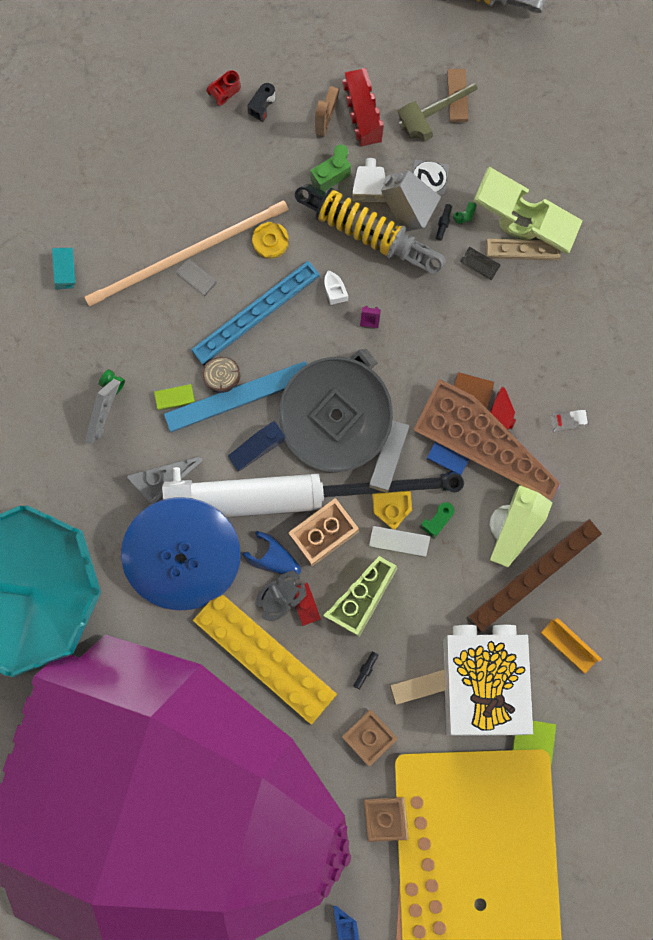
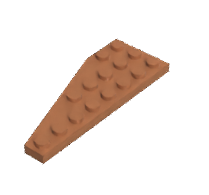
[414,379,560,500]

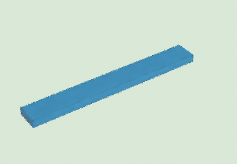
[191,261,320,365]
[164,361,307,433]

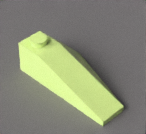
[490,486,553,567]

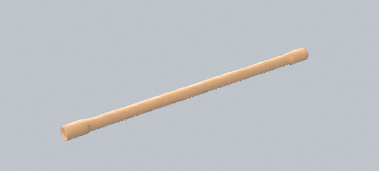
[85,200,288,307]

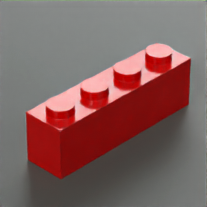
[342,68,384,146]

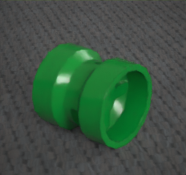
[98,369,125,395]

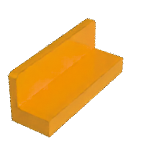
[540,618,602,674]

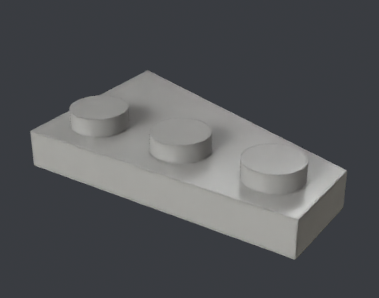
[85,379,120,444]

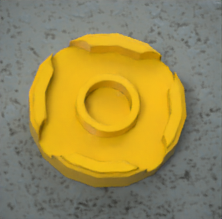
[252,222,289,259]

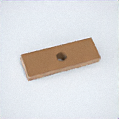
[447,69,468,122]

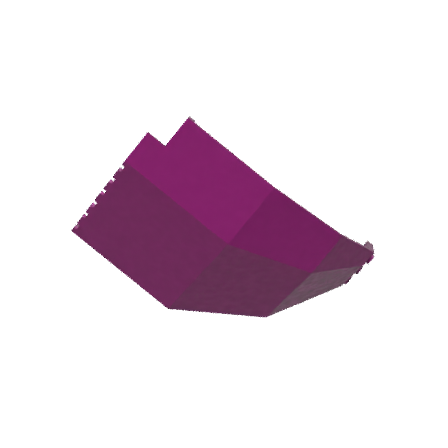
[0,634,351,940]

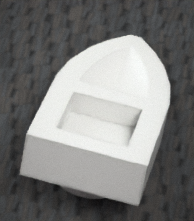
[324,271,348,305]

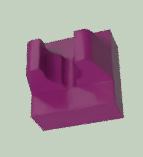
[360,306,381,328]

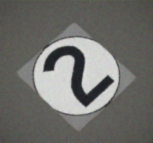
[413,160,449,195]

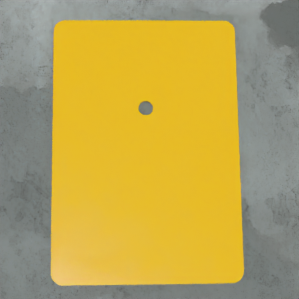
[395,749,562,940]

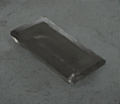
[460,246,501,280]

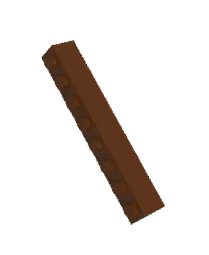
[466,519,602,633]

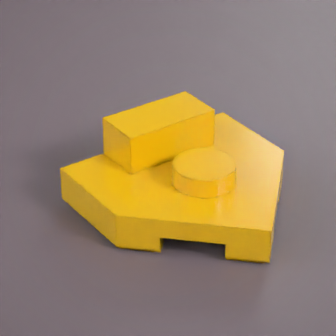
[372,491,412,530]

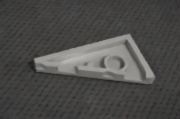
[127,456,203,504]

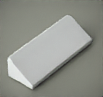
[369,526,430,557]

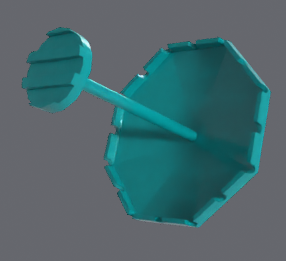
[0,505,101,677]

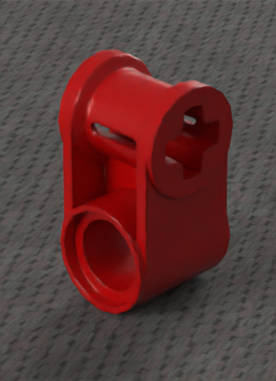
[206,70,241,106]

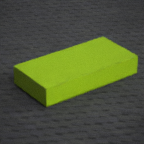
[154,384,195,411]

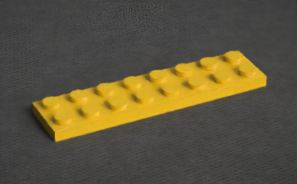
[193,595,337,725]

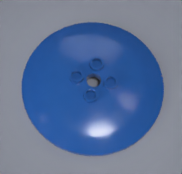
[121,497,240,610]

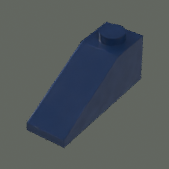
[228,421,285,472]

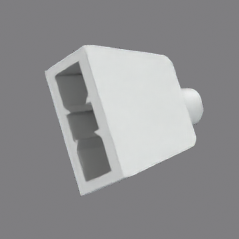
[352,158,386,202]

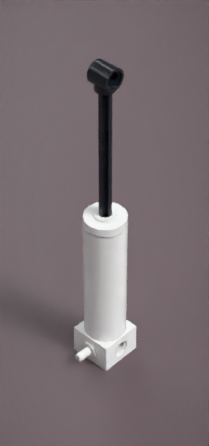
[162,467,464,517]

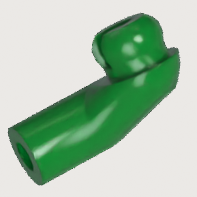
[453,202,477,224]

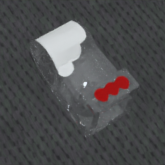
[550,410,589,433]

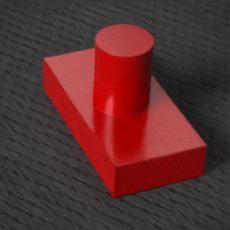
[294,582,321,626]

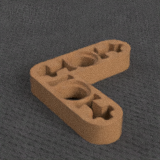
[315,86,340,137]

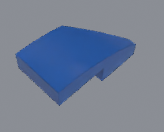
[333,906,359,940]

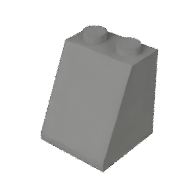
[381,170,441,232]

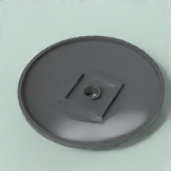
[279,357,393,472]

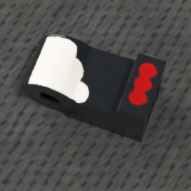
[247,83,275,122]

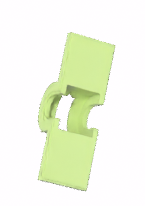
[473,167,583,254]

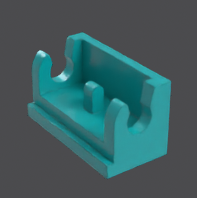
[52,247,76,290]

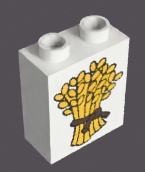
[443,625,533,736]

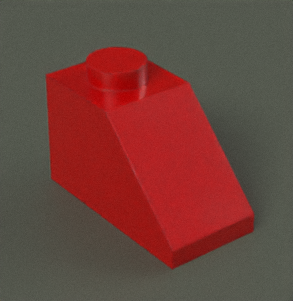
[490,387,516,430]

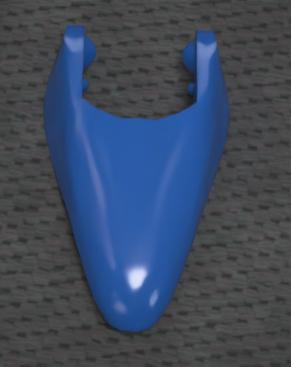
[242,531,301,575]

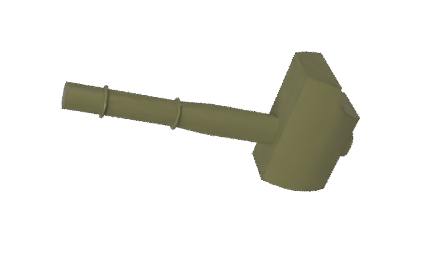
[398,83,478,141]

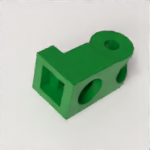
[419,502,454,539]

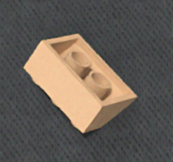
[288,498,359,567]

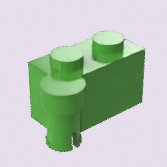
[310,145,351,192]

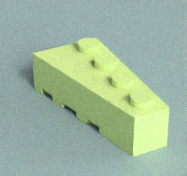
[323,556,397,637]

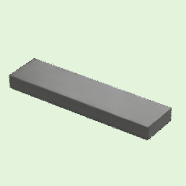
[369,421,410,493]

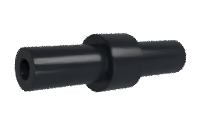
[435,204,453,241]
[353,651,379,690]

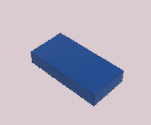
[427,441,469,475]

